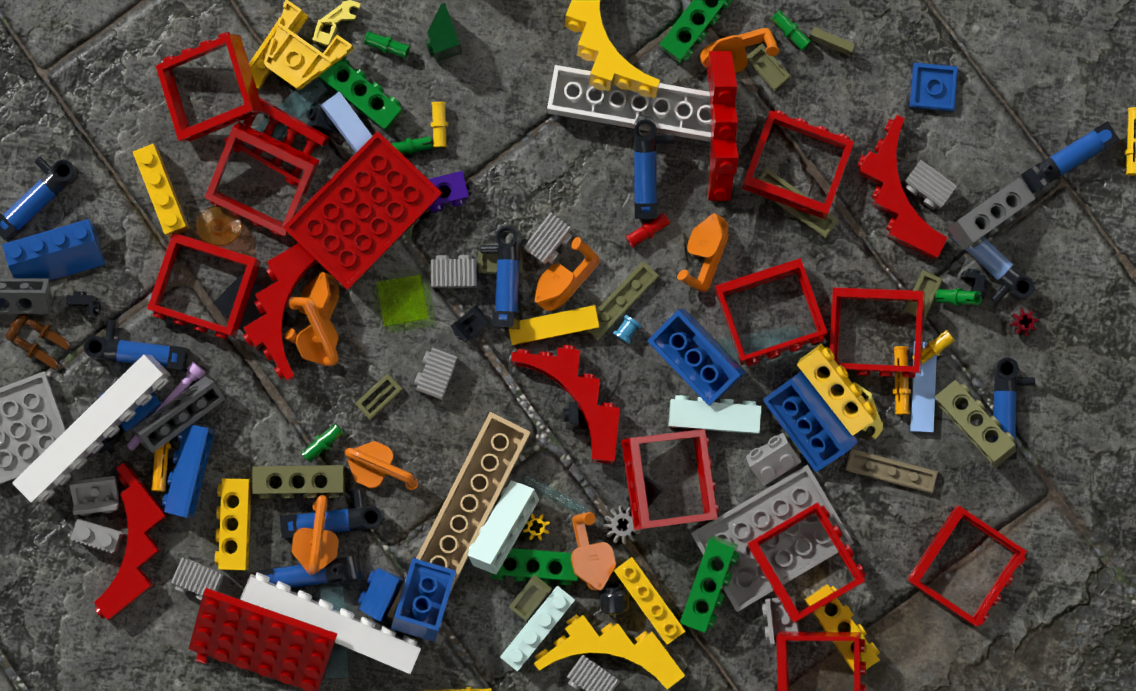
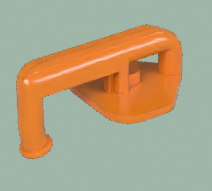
[700,28,779,73]
[677,213,729,292]
[535,237,600,311]
[284,272,339,344]
[288,297,339,366]
[345,441,418,490]
[292,495,339,575]
[571,512,616,591]

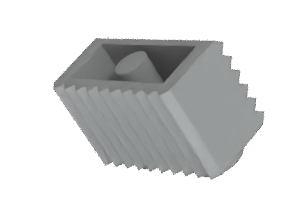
[903,160,957,210]
[523,212,573,266]
[431,255,477,288]
[414,348,458,400]
[71,519,125,554]
[171,557,226,600]
[567,654,620,691]

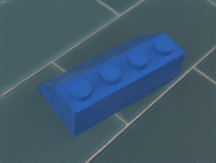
[2,219,106,281]
[647,309,746,406]
[762,371,858,472]
[162,425,215,518]

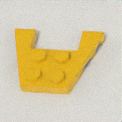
[263,0,355,90]

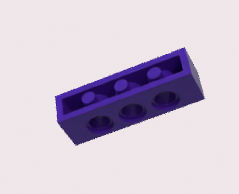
[428,171,470,212]

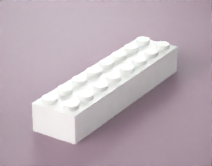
[547,65,711,142]
[12,355,171,503]
[240,572,421,674]

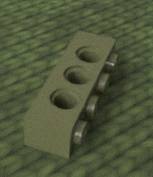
[935,380,1016,469]
[252,465,345,499]

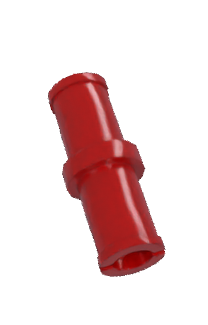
[625,213,670,248]

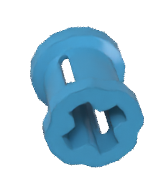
[613,315,642,344]

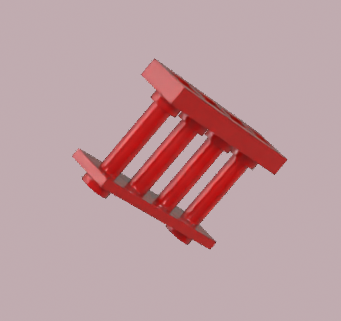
[223,98,330,186]

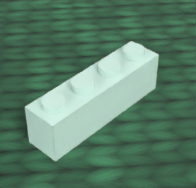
[668,395,761,434]
[468,480,539,574]
[500,585,575,671]

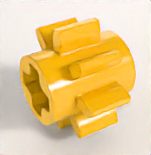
[523,513,550,541]

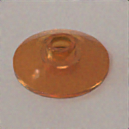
[196,206,241,246]

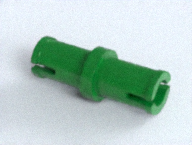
[771,10,812,51]
[364,31,410,59]
[391,136,433,156]
[935,288,982,306]
[301,423,345,463]

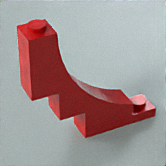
[94,463,168,620]

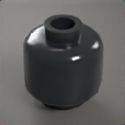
[600,583,630,619]

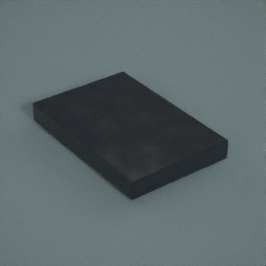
[213,271,293,350]

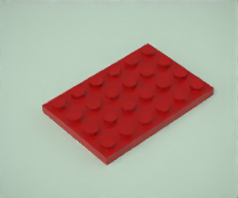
[283,131,442,290]
[188,588,338,691]

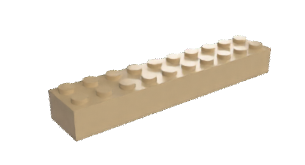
[387,412,531,619]

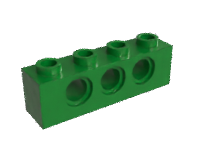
[659,0,733,64]
[318,57,403,133]
[680,536,740,633]
[487,548,578,585]

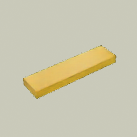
[249,13,309,90]
[509,305,600,345]

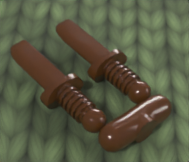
[5,314,71,370]

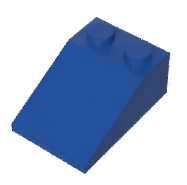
[391,558,456,642]
[358,568,404,621]

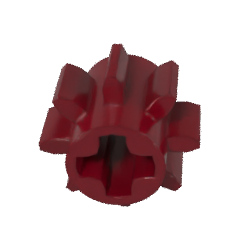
[1009,308,1039,337]

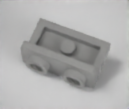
[746,433,801,486]
[70,476,120,516]
[762,596,800,645]

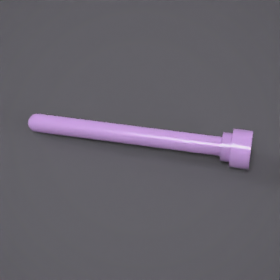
[127,361,206,450]

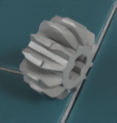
[603,506,640,544]

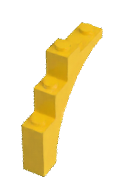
[564,0,660,99]
[534,614,685,689]

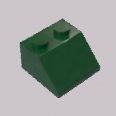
[425,3,462,62]

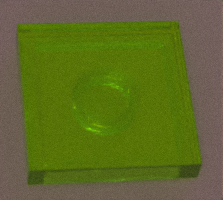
[377,274,429,327]

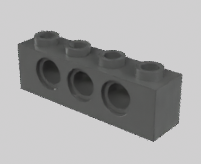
[947,177,1035,250]
[0,278,52,314]
[132,376,225,453]

